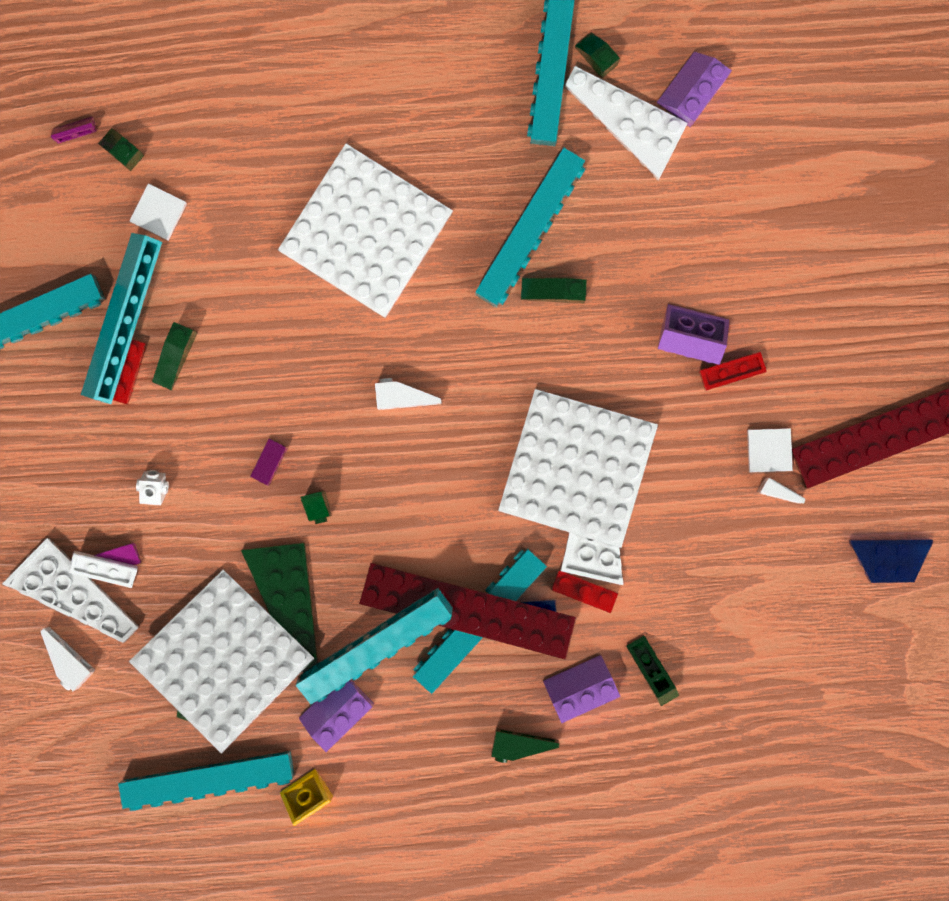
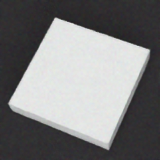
[130,184,187,241]
[747,428,793,472]

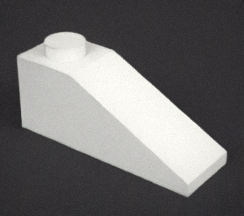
[375,378,442,410]
[41,627,95,691]

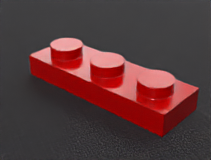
[113,340,147,405]
[699,352,767,391]
[551,570,618,613]

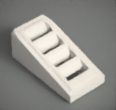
[757,478,805,504]

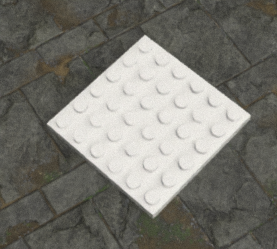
[278,144,453,318]
[498,389,658,548]
[129,570,314,753]

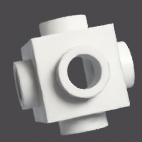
[136,470,169,505]

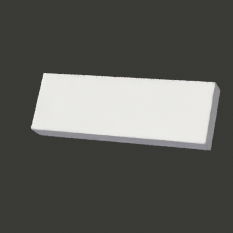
[68,551,138,588]

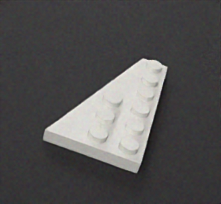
[565,66,688,180]
[561,532,623,585]
[3,538,140,643]

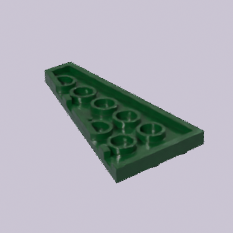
[241,543,318,672]

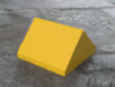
[280,769,333,826]

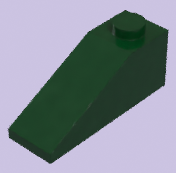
[521,278,587,304]
[152,322,197,391]
[626,636,679,706]
[491,728,560,763]

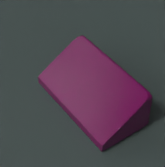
[51,117,97,144]
[250,439,288,486]
[94,543,141,565]

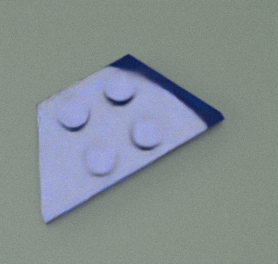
[849,539,933,583]

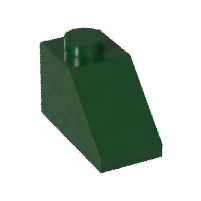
[575,33,620,78]
[98,128,144,171]
[300,491,332,524]

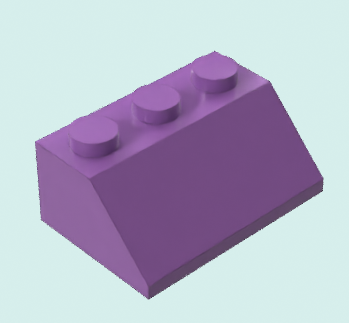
[657,52,732,128]
[658,304,729,365]
[543,655,621,723]
[299,680,374,752]

